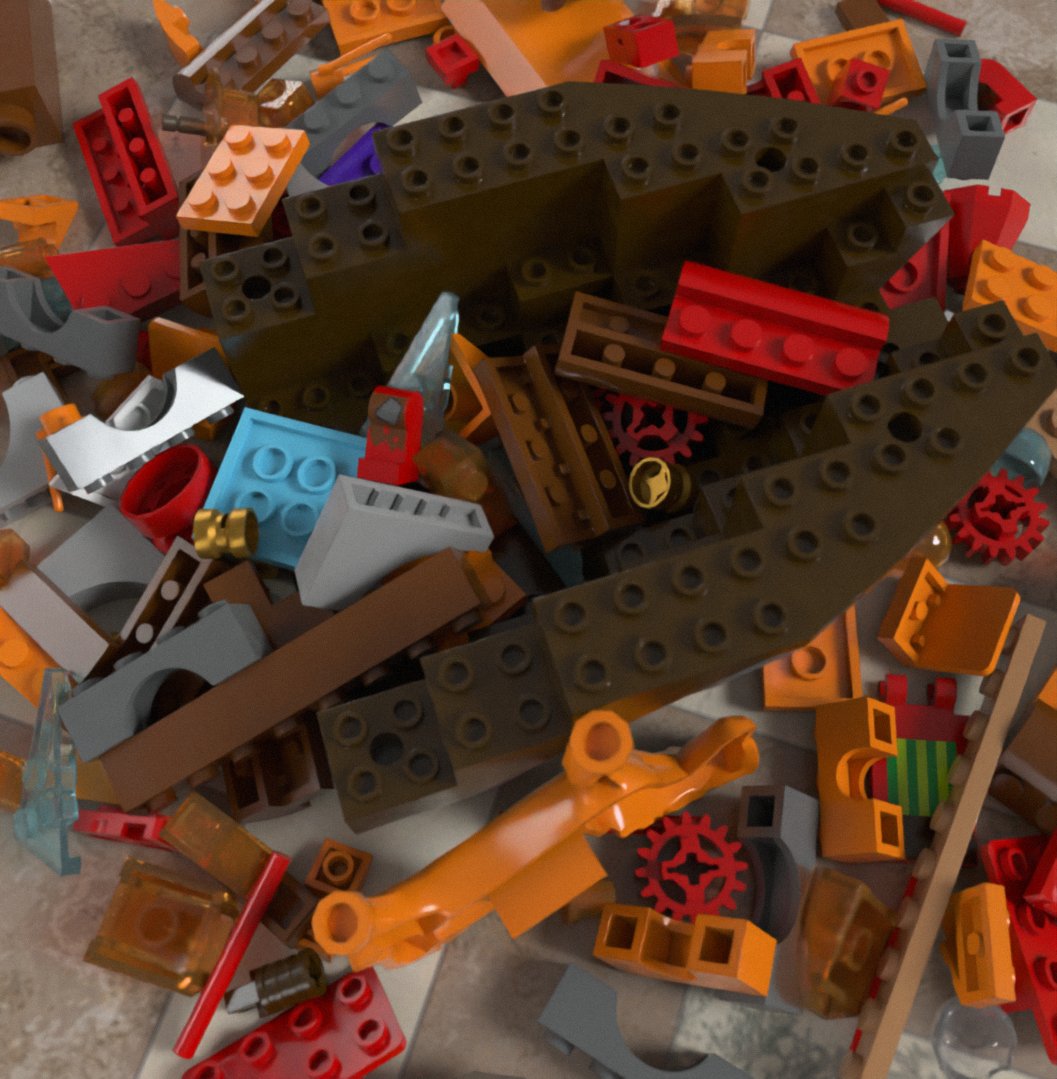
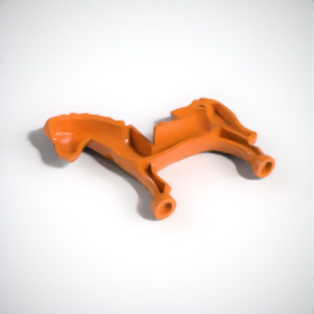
[312,710,760,973]

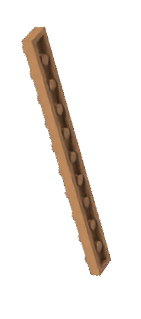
[838,613,1047,1079]

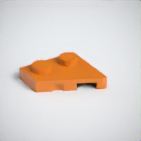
[939,882,1016,1009]

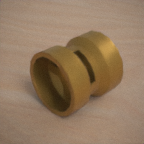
[628,457,699,515]
[193,507,259,559]

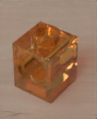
[248,78,315,129]

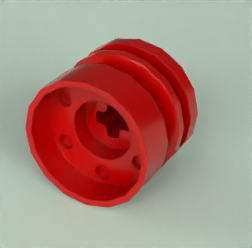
[119,443,219,556]

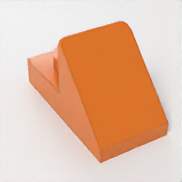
[0,193,78,253]

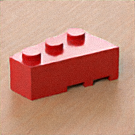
[44,239,182,324]

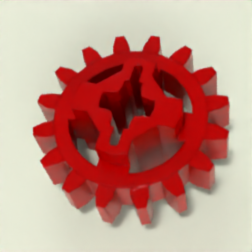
[601,394,709,468]
[943,468,1050,566]
[633,812,748,924]

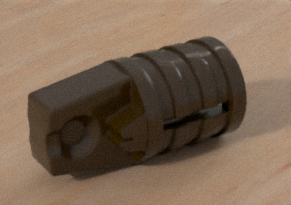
[224,948,327,1018]

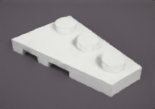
[49,375,170,513]

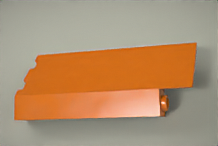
[440,0,685,97]

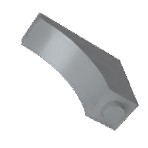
[0,372,68,529]
[295,474,494,611]
[36,503,165,613]

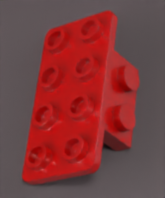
[980,834,1057,1066]
[182,966,407,1079]

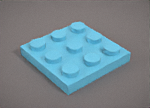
[191,407,371,571]

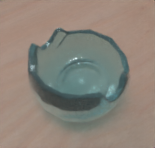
[991,427,1052,487]

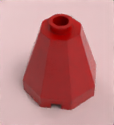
[943,184,1031,296]

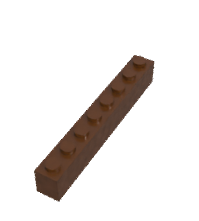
[99,546,493,815]

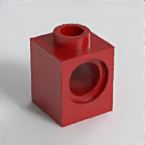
[827,57,890,113]

